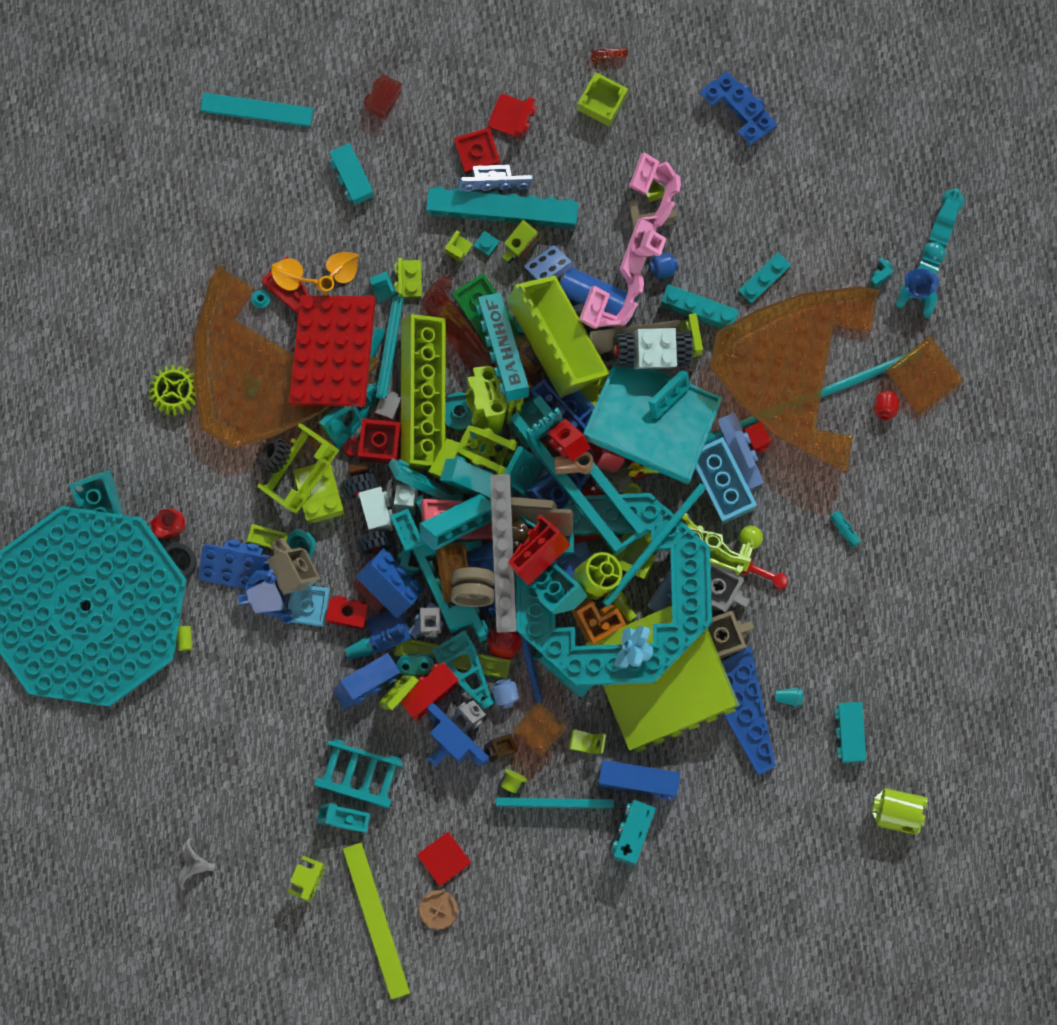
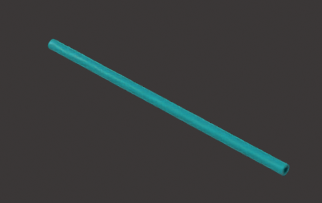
[704,349,922,446]

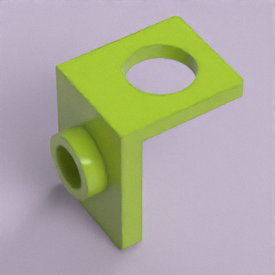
[569,730,606,754]

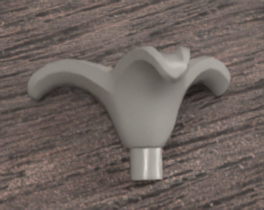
[178,838,215,890]

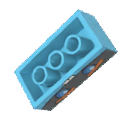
[694,437,757,525]

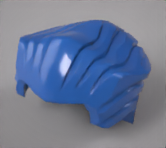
[904,269,939,299]

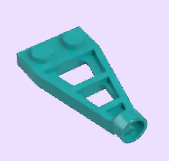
[319,380,379,449]
[388,458,464,501]
[432,630,495,711]

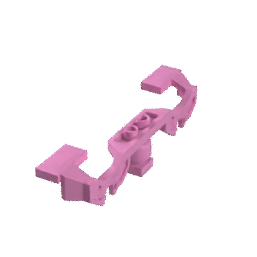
[579,152,681,329]

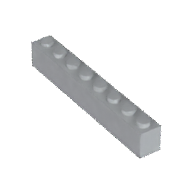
[490,474,516,632]

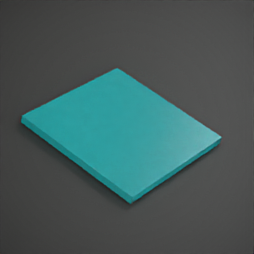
[583,364,723,485]

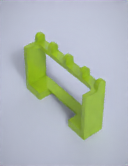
[257,423,339,514]

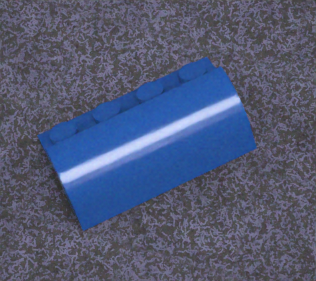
[560,268,639,330]

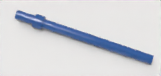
[515,590,543,704]

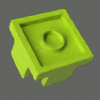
[287,856,326,903]

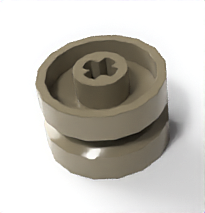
[451,567,494,607]

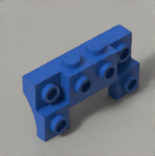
[699,71,777,147]

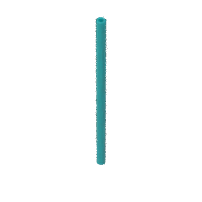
[602,483,706,607]

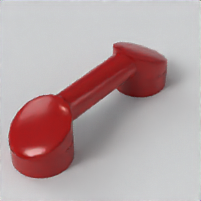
[741,561,788,590]

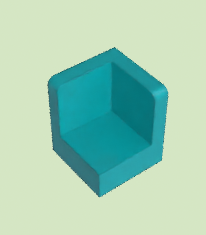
[369,271,396,303]

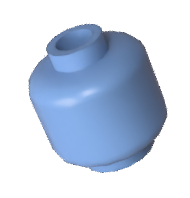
[492,679,519,708]

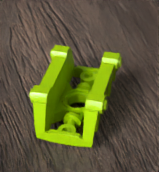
[457,425,518,475]

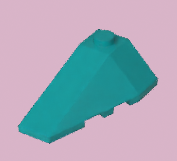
[69,470,123,515]

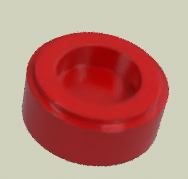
[343,438,360,457]

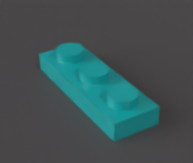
[738,252,791,304]

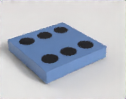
[524,245,574,280]

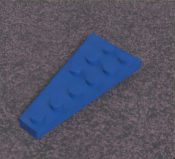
[722,646,776,776]

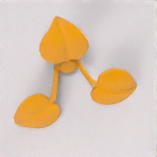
[271,252,359,296]

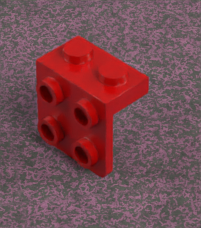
[488,94,537,140]

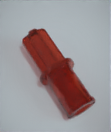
[591,47,628,62]

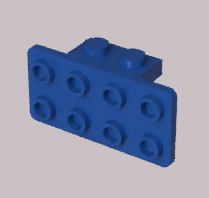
[198,540,271,589]

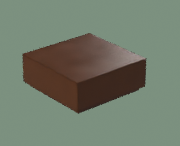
[348,462,369,477]

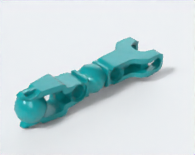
[895,188,965,319]

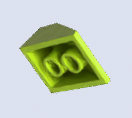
[293,464,345,524]

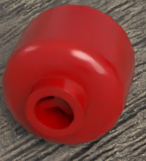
[873,391,900,421]

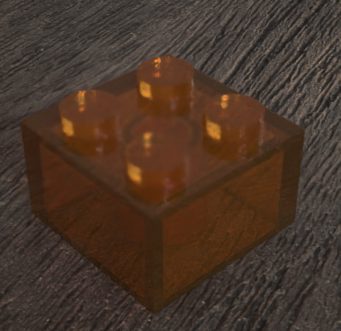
[512,702,567,759]

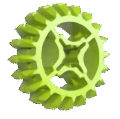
[148,364,200,416]

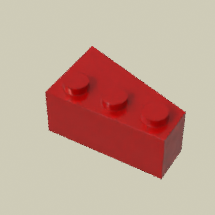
[508,514,571,585]

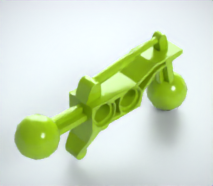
[644,513,763,575]

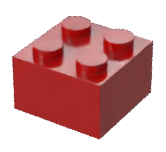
[358,419,401,464]

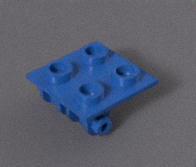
[367,611,411,654]

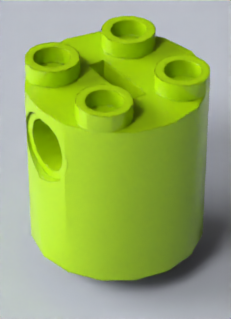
[572,552,622,600]
[871,788,928,835]

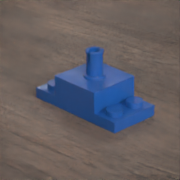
[426,703,489,767]

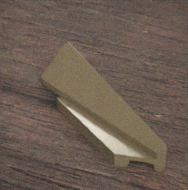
[589,320,680,356]
[487,497,575,536]

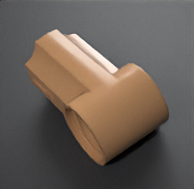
[554,452,594,475]

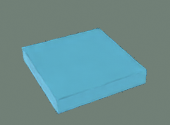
[288,586,330,627]

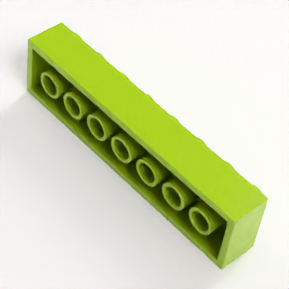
[401,314,446,471]

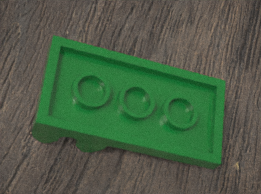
[451,273,525,352]

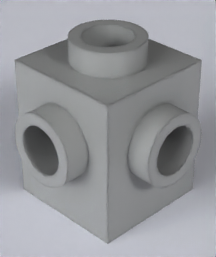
[450,700,486,733]

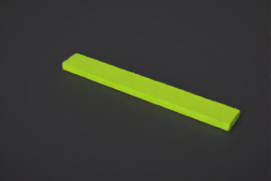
[343,843,410,1000]

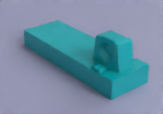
[648,370,690,419]

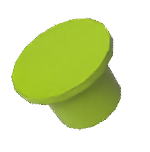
[501,769,527,793]

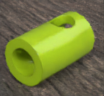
[177,626,193,651]

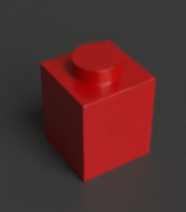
[743,422,771,454]

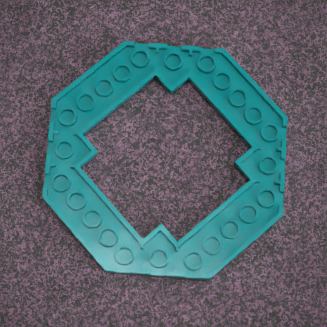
[516,493,712,686]

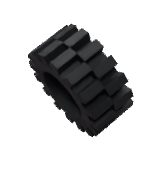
[256,436,291,473]

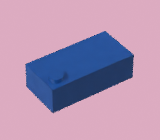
[598,760,680,801]

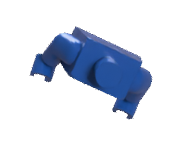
[238,569,294,624]

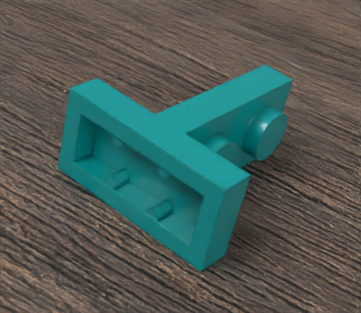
[390,509,423,552]
[316,803,370,833]

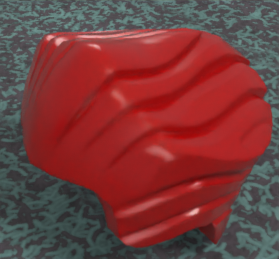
[151,509,185,539]
[488,628,521,660]

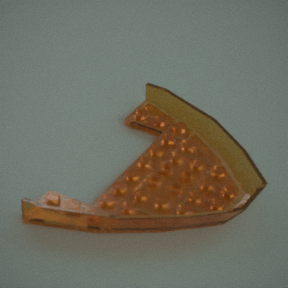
[194,265,381,449]
[710,286,879,474]

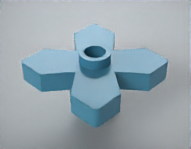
[615,626,653,668]

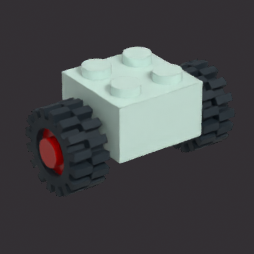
[613,328,693,369]
[340,473,394,556]

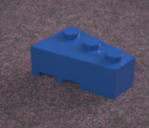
[333,653,400,711]

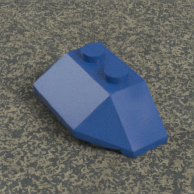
[530,378,595,434]

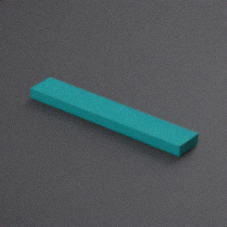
[200,93,314,127]
[496,798,614,809]

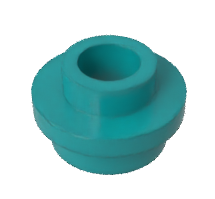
[251,290,271,309]

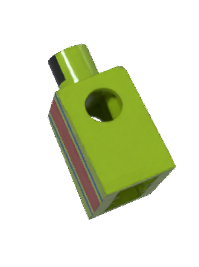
[501,220,541,264]

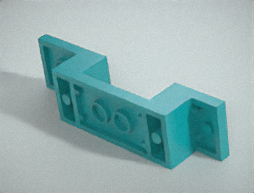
[412,495,489,643]

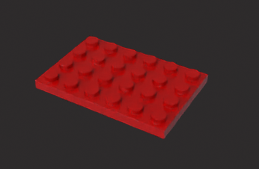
[289,295,376,407]

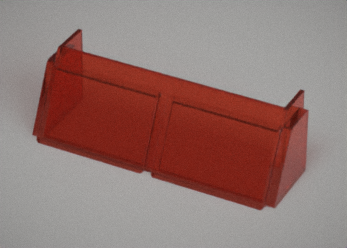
[421,274,500,380]

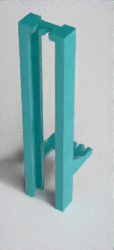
[509,396,647,556]

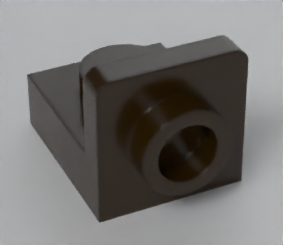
[484,734,518,763]

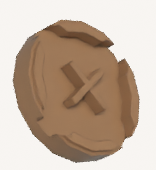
[419,890,458,930]

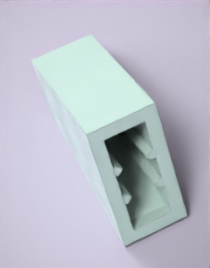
[394,480,418,515]

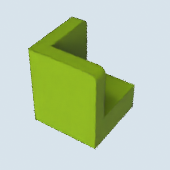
[445,230,472,263]

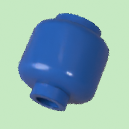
[649,253,678,279]

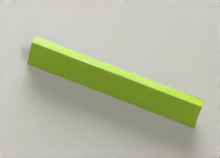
[394,639,511,679]

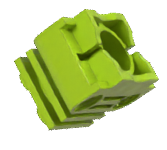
[465,366,523,434]

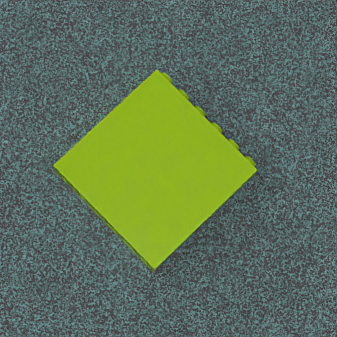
[586,606,739,753]

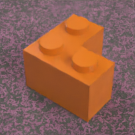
[571,599,626,644]

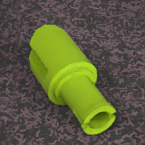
[602,589,637,623]

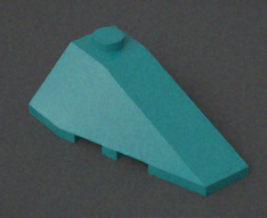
[531,562,587,614]

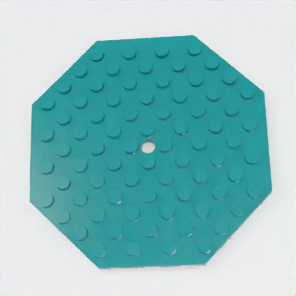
[0,506,187,707]

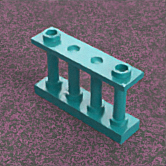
[314,739,404,809]

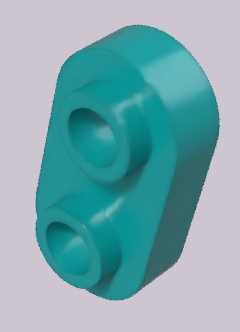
[396,653,436,675]

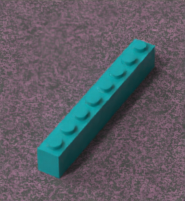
[426,186,579,229]

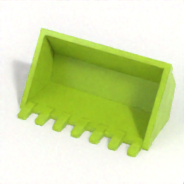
[506,276,610,398]

